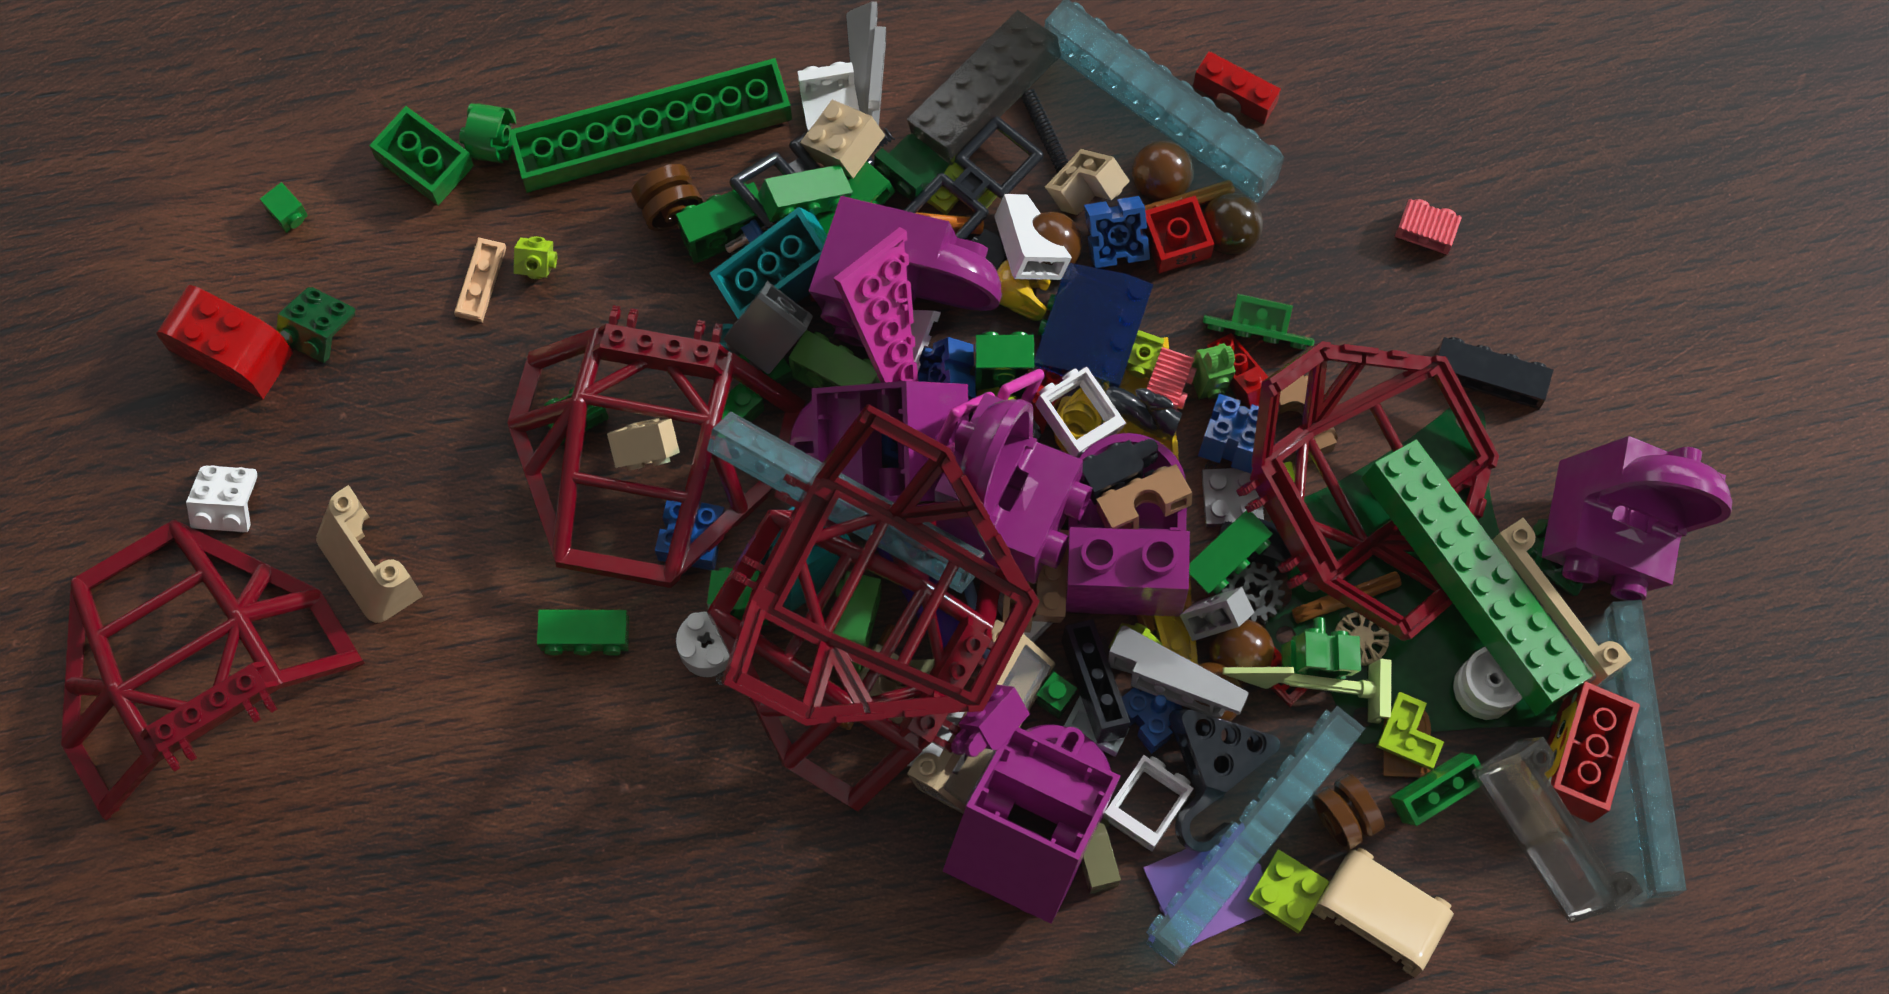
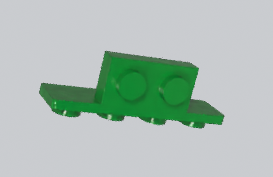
[1203,294,1315,350]

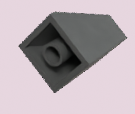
[723,281,813,375]

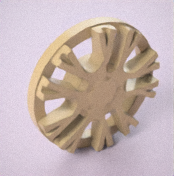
[1335,612,1389,666]

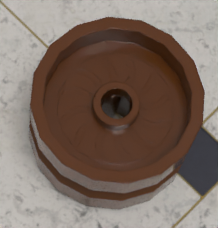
[631,164,703,231]
[1312,773,1385,851]

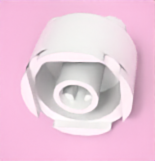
[676,612,730,677]

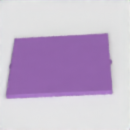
[1143,826,1265,950]

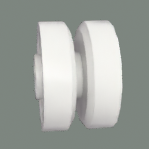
[1453,647,1522,720]

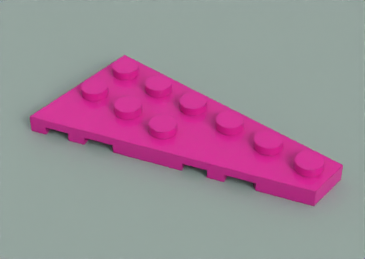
[833,227,918,383]

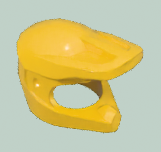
[997,260,1051,321]
[1054,388,1102,454]

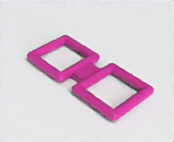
[936,369,1044,453]

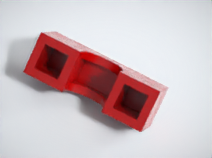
[1193,51,1281,124]

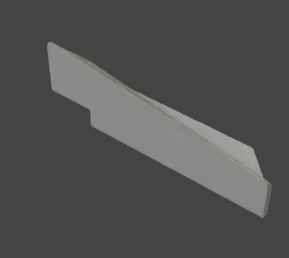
[846,1,886,126]
[1108,626,1248,717]

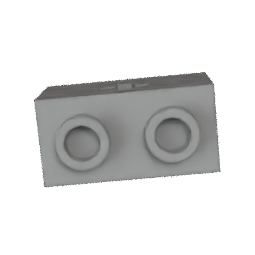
[1180,587,1254,641]

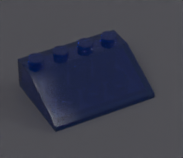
[1034,263,1153,392]

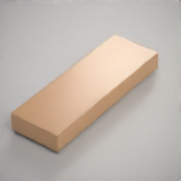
[454,237,506,323]

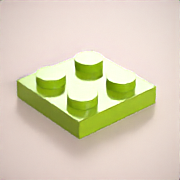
[1247,849,1330,933]

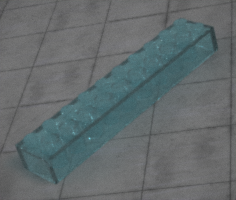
[1043,0,1284,203]
[1146,706,1365,967]

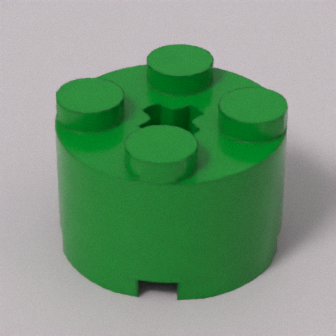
[459,103,516,163]

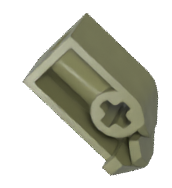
[1081,818,1121,894]

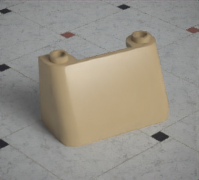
[316,485,423,623]
[1312,848,1454,978]

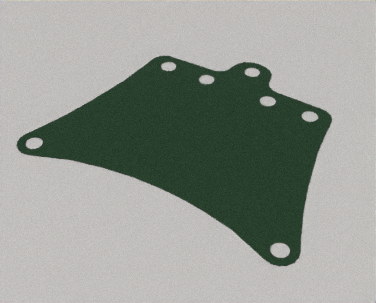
[1265,403,1563,744]

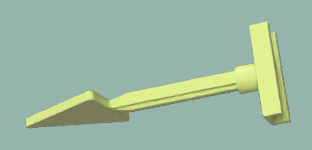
[1222,659,1391,723]

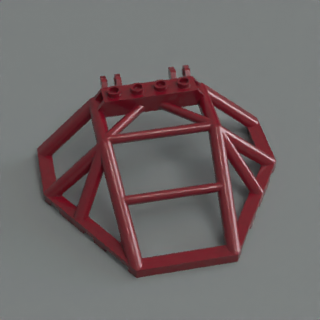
[507,305,805,588]
[1236,341,1499,641]
[722,404,1040,726]
[707,510,1000,811]
[61,519,365,820]

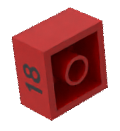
[1143,195,1214,273]

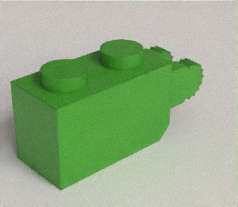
[1192,343,1236,400]

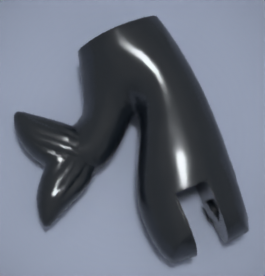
[1105,386,1182,440]

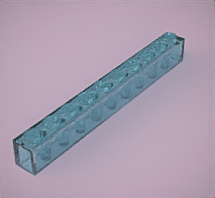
[707,412,985,593]
[1604,600,1686,898]

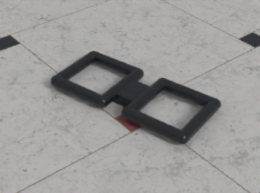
[903,116,1043,240]
[729,131,874,229]

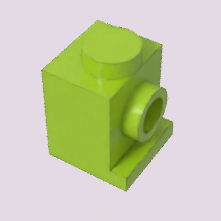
[1125,330,1165,378]

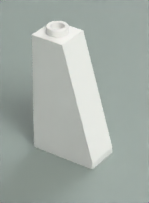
[994,194,1072,280]

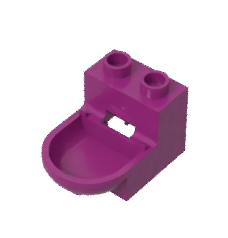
[809,196,1002,347]
[789,381,969,505]
[935,393,1093,584]
[1066,433,1190,617]
[1542,436,1733,602]
[943,725,1120,924]

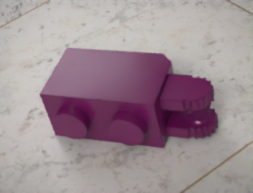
[951,685,1030,757]

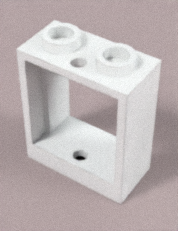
[1035,367,1126,458]
[1103,755,1194,852]

